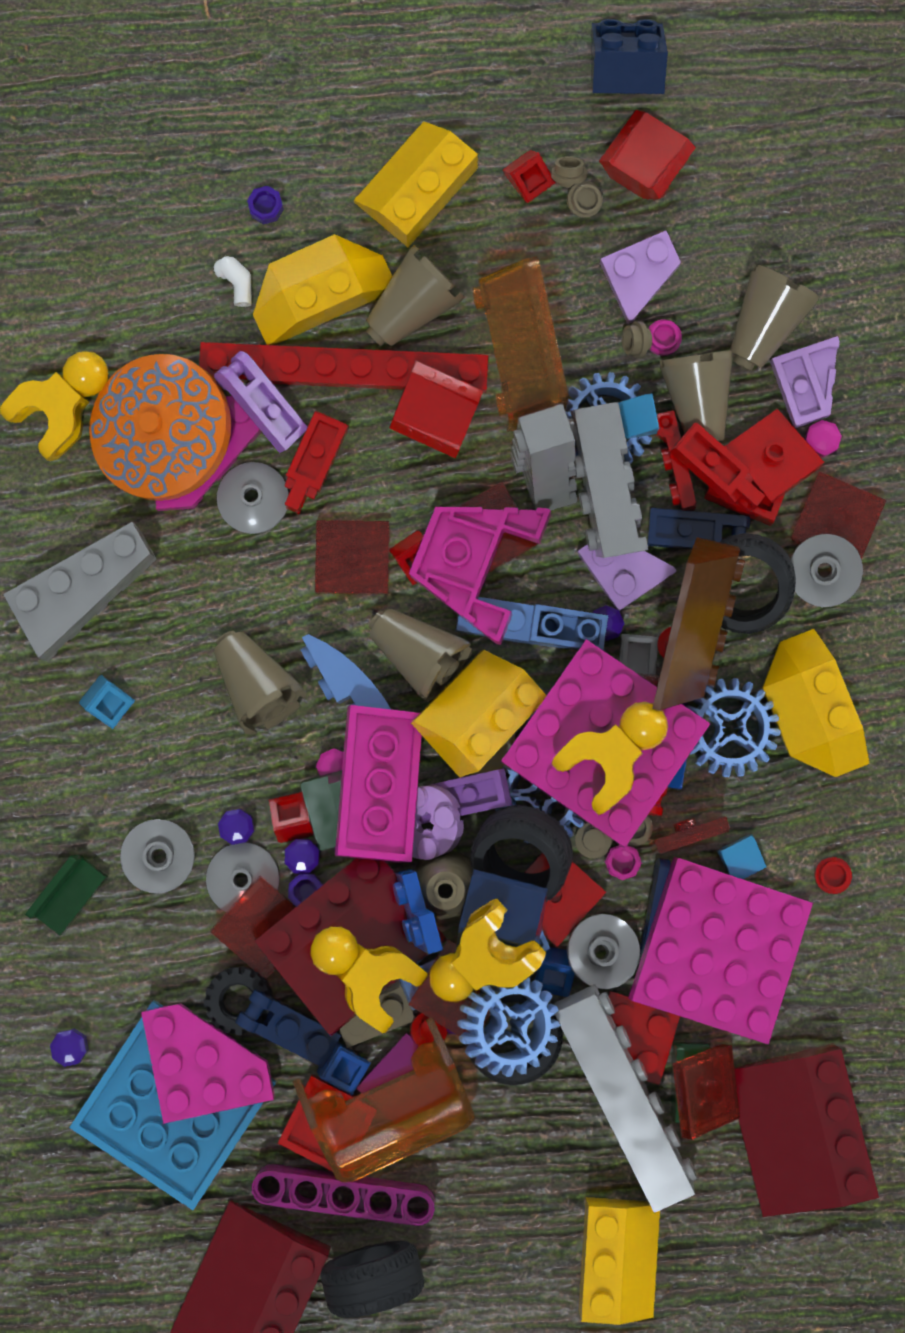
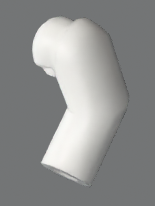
[214,256,252,307]

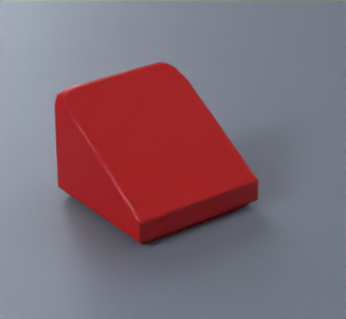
[502,150,556,203]
[389,531,424,585]
[269,792,314,843]

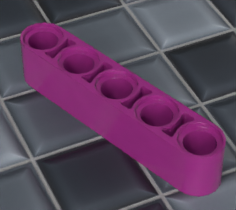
[252,1164,435,1226]

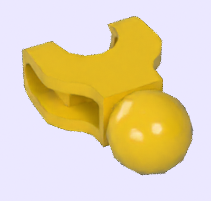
[0,351,108,461]
[551,702,668,815]
[429,899,546,1002]
[311,927,428,1033]

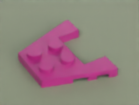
[409,507,551,645]

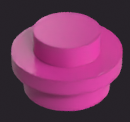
[648,319,682,356]

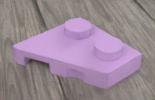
[600,231,681,324]
[770,336,840,428]
[577,545,677,611]

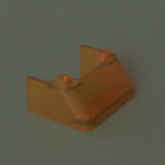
[472,256,568,432]
[293,1017,475,1182]

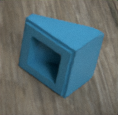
[618,393,659,439]
[79,675,135,729]
[717,834,766,879]

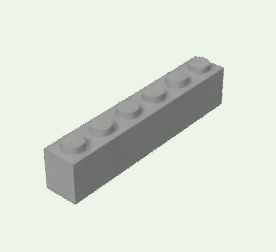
[555,984,698,1213]

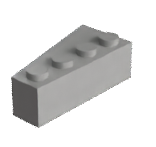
[568,402,649,558]
[510,404,577,510]
[3,522,157,661]

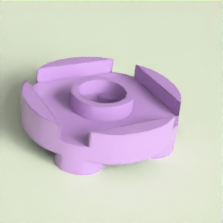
[412,785,464,860]

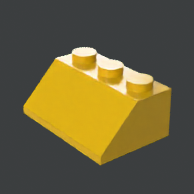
[354,121,478,248]
[411,650,547,777]
[579,1197,660,1325]

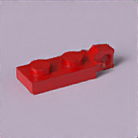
[654,410,696,511]
[284,411,349,514]
[670,422,765,512]

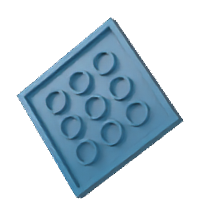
[69,1000,277,1210]

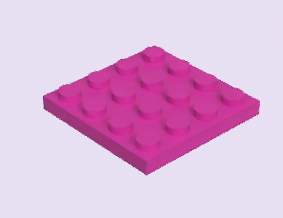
[501,639,710,848]
[628,857,813,1045]

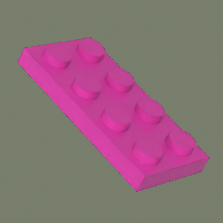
[335,705,422,863]

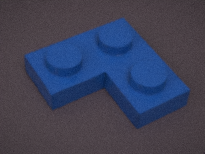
[393,869,443,954]

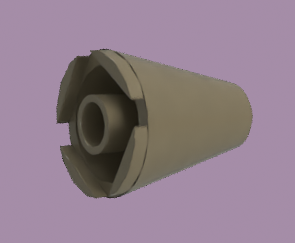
[366,245,465,346]
[730,265,819,371]
[659,350,733,441]
[369,608,472,704]
[214,631,307,735]
[414,851,473,924]

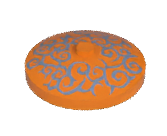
[89,354,231,501]

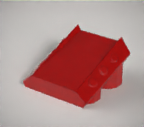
[599,110,696,200]
[389,361,483,459]

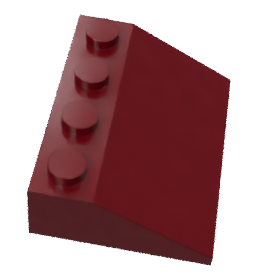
[254,858,447,1037]
[725,1043,879,1217]
[170,1200,331,1333]

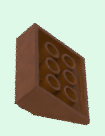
[652,537,745,710]

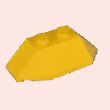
[253,234,393,345]
[762,629,870,777]

